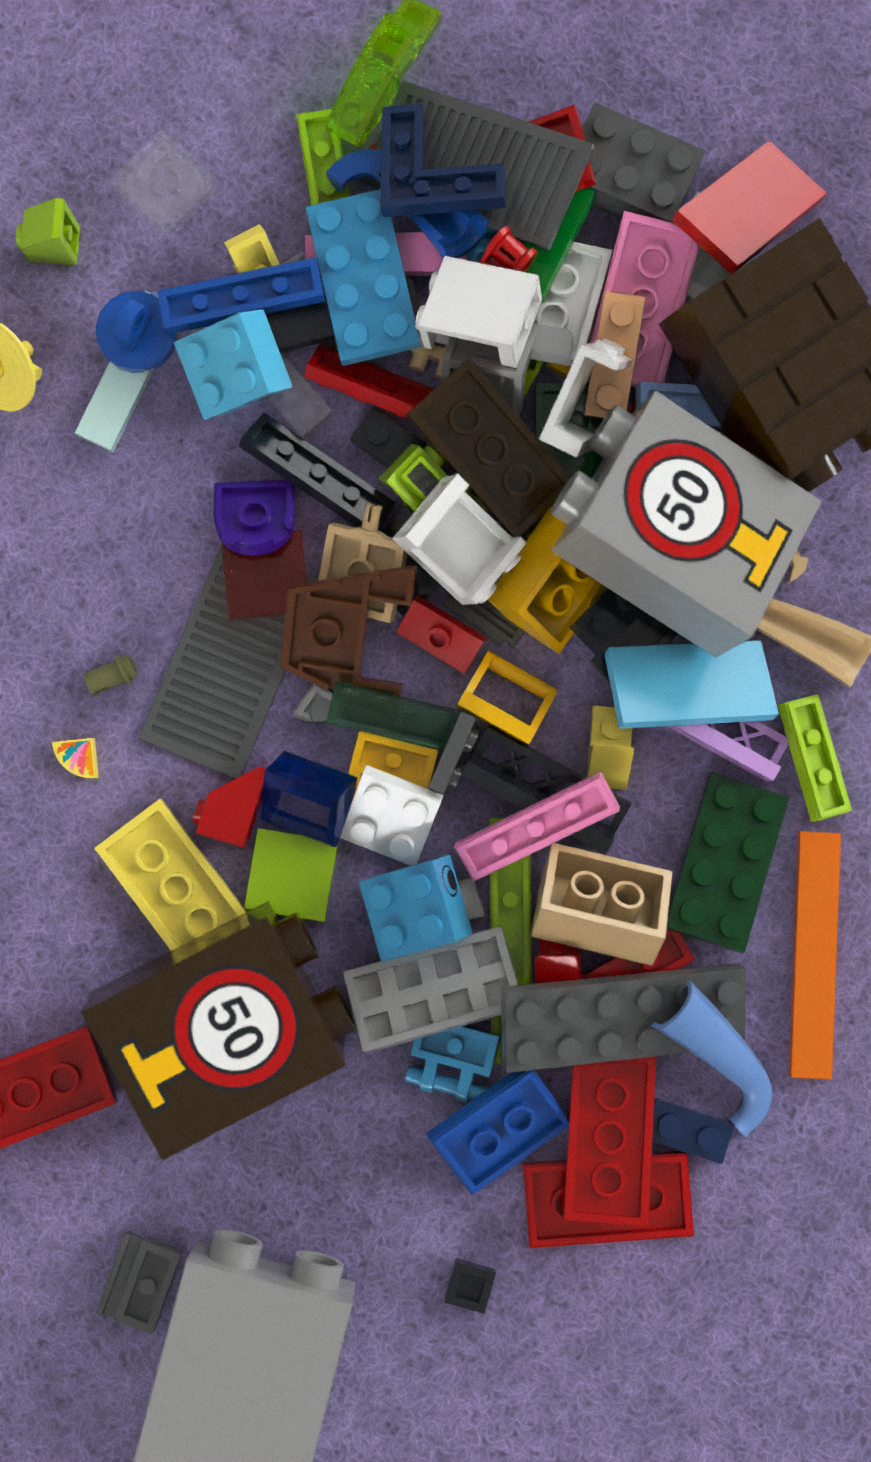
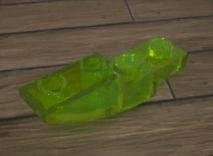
[326,0,441,147]

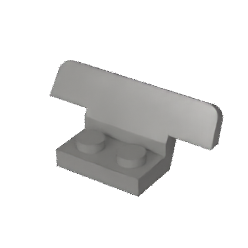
[418,323,573,415]

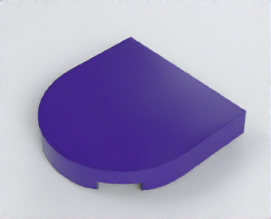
[213,480,296,556]

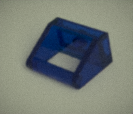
[261,751,357,847]

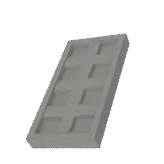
[343,926,519,1054]

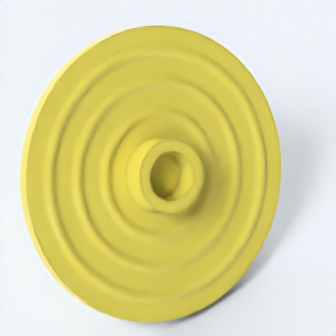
[0,323,42,412]

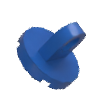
[95,291,178,373]

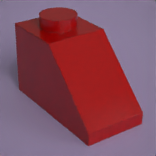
[193,766,271,847]

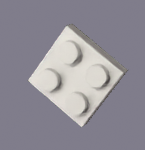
[340,765,443,866]

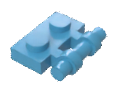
[405,1025,502,1104]

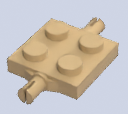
[318,503,408,623]

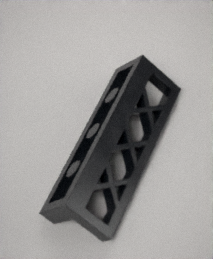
[461,724,631,855]

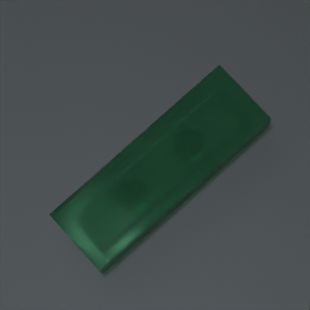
[326,681,455,751]

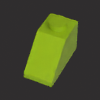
[16,198,80,266]

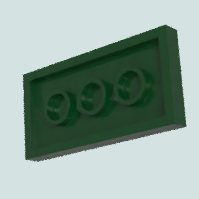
[666,772,789,954]

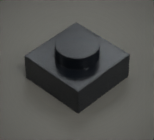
[444,1258,496,1314]

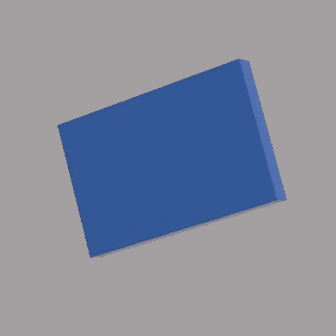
[426,1070,569,1196]

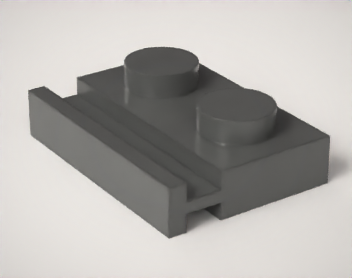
[428,712,480,796]
[96,1230,183,1334]

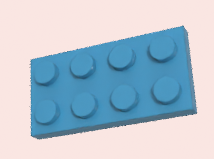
[306,189,421,366]

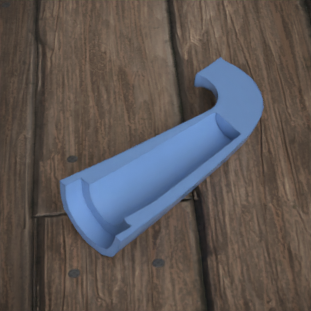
[652,980,772,1138]

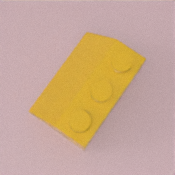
[488,506,606,654]

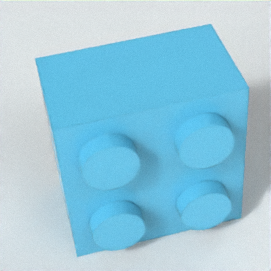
[174,309,293,420]

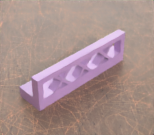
[666,721,788,782]

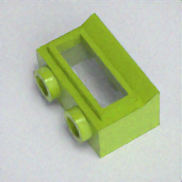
[378,444,472,512]

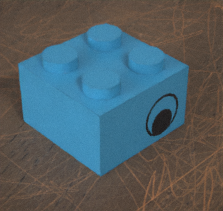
[358,855,473,962]

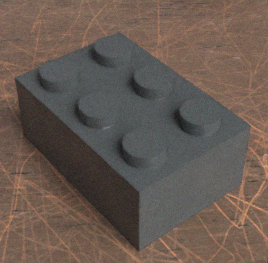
[583,102,706,223]

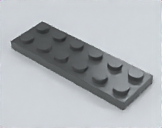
[501,963,746,1073]

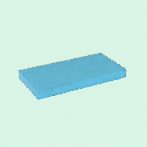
[604,641,779,729]

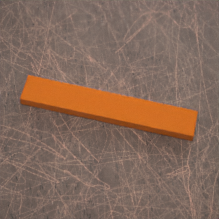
[788,831,841,1080]

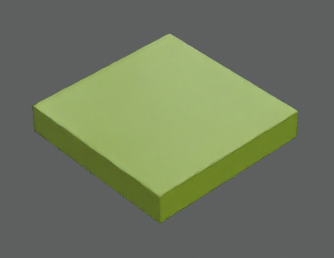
[244,828,339,922]

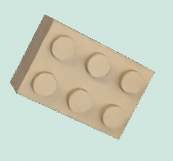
[531,843,672,966]

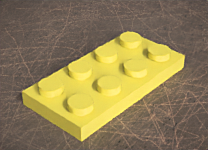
[94,799,247,951]

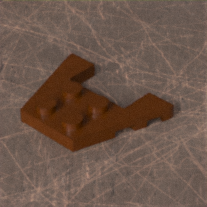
[280,565,417,722]

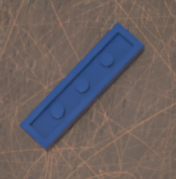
[157,257,326,335]

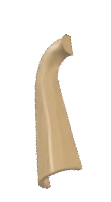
[756,599,871,688]

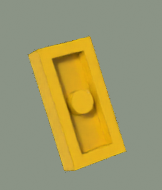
[457,651,558,745]

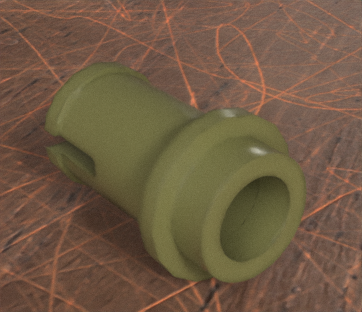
[83,654,139,696]

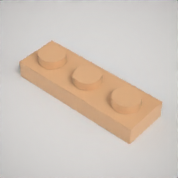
[584,291,646,419]

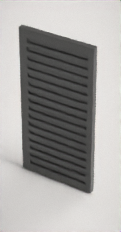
[360,80,595,251]
[139,543,319,780]

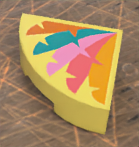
[52,738,99,779]

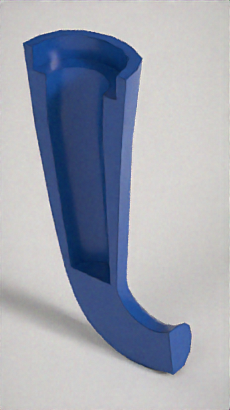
[326,149,487,259]

